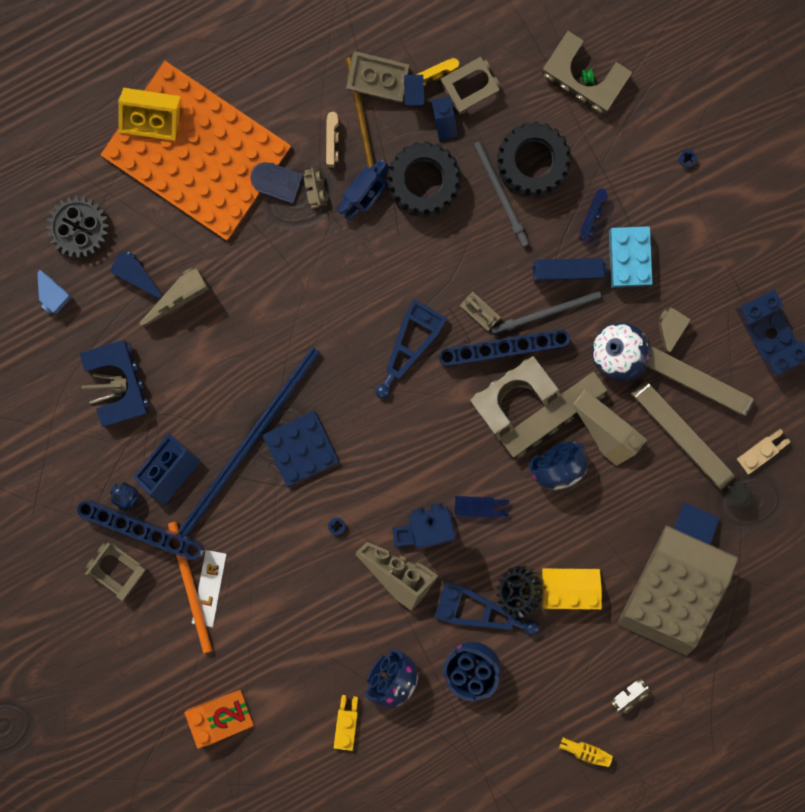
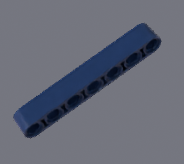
[438,330,570,366]
[77,500,205,560]

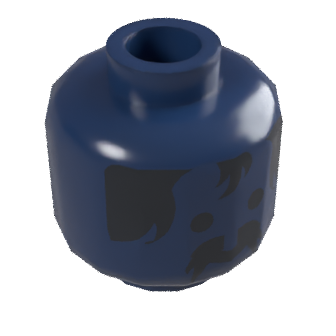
[110,482,140,511]

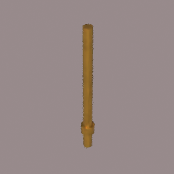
[346,57,375,168]

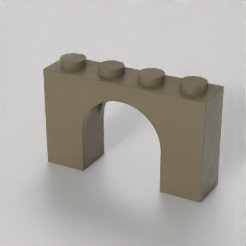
[541,31,632,114]
[470,356,562,441]

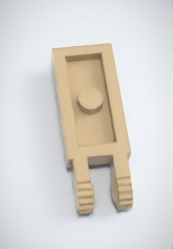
[326,111,339,168]
[736,429,790,475]

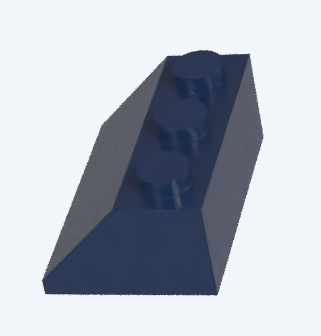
[133,433,201,505]

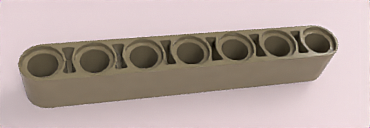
[646,346,755,417]
[631,381,735,490]

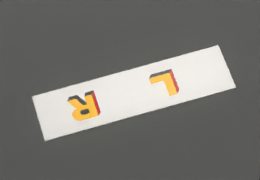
[192,550,226,627]

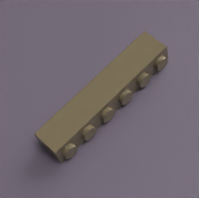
[500,372,607,458]

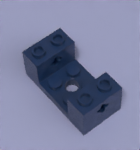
[735,289,805,377]
[409,503,455,548]

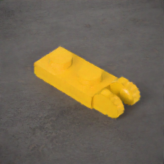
[417,58,459,86]
[334,695,358,751]

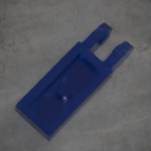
[578,188,608,241]
[454,496,509,517]

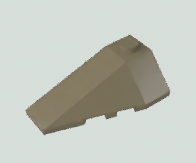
[140,267,210,327]
[572,389,647,466]
[356,542,438,611]

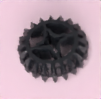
[496,566,546,618]

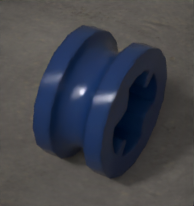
[678,150,697,168]
[328,517,345,535]

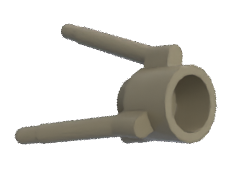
[81,373,127,404]

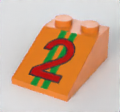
[184,689,254,749]

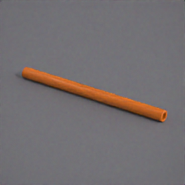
[168,521,213,653]

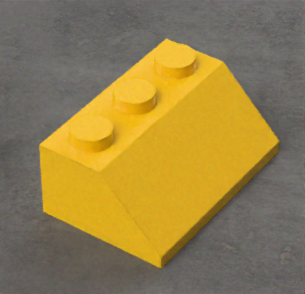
[118,88,181,141]
[542,568,602,609]

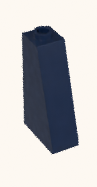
[532,258,607,282]

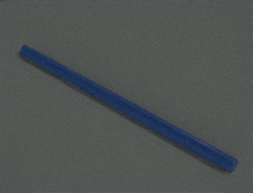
[179,347,320,536]

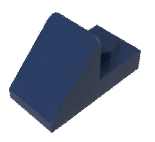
[404,74,424,106]

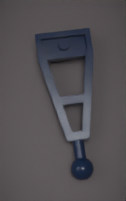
[375,299,447,399]
[435,581,540,636]

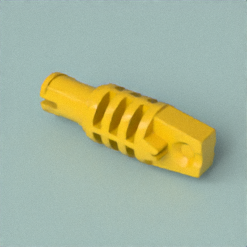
[559,737,613,767]

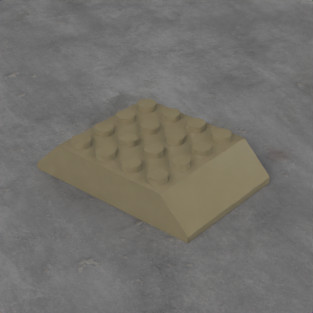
[617,525,737,656]

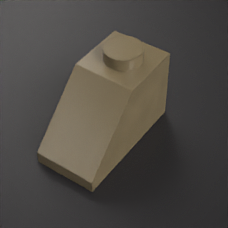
[658,307,691,353]

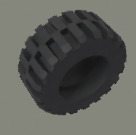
[497,122,571,198]
[388,141,461,217]

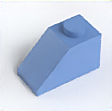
[38,270,72,314]

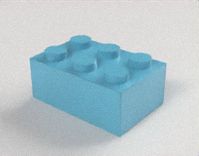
[609,227,652,288]

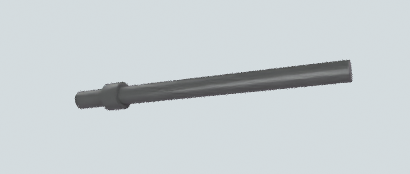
[473,141,530,247]
[491,291,602,335]

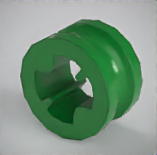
[581,69,594,86]

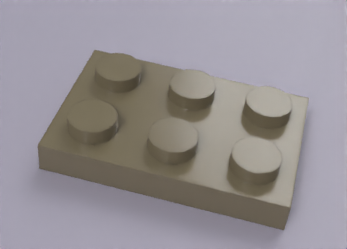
[346,51,409,103]

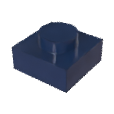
[392,525,414,547]

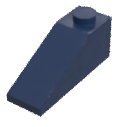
[109,251,163,299]

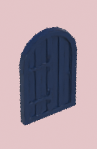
[250,162,303,204]

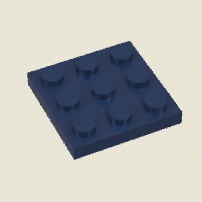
[262,411,339,487]

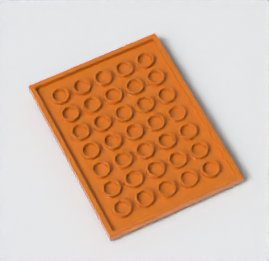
[101,61,292,241]

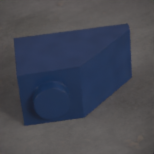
[431,96,458,142]

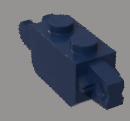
[337,159,390,221]

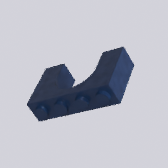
[79,340,150,427]

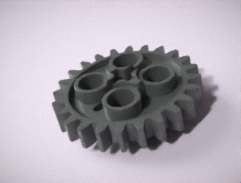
[46,195,109,258]

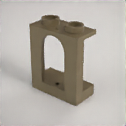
[440,57,501,115]
[85,542,148,601]

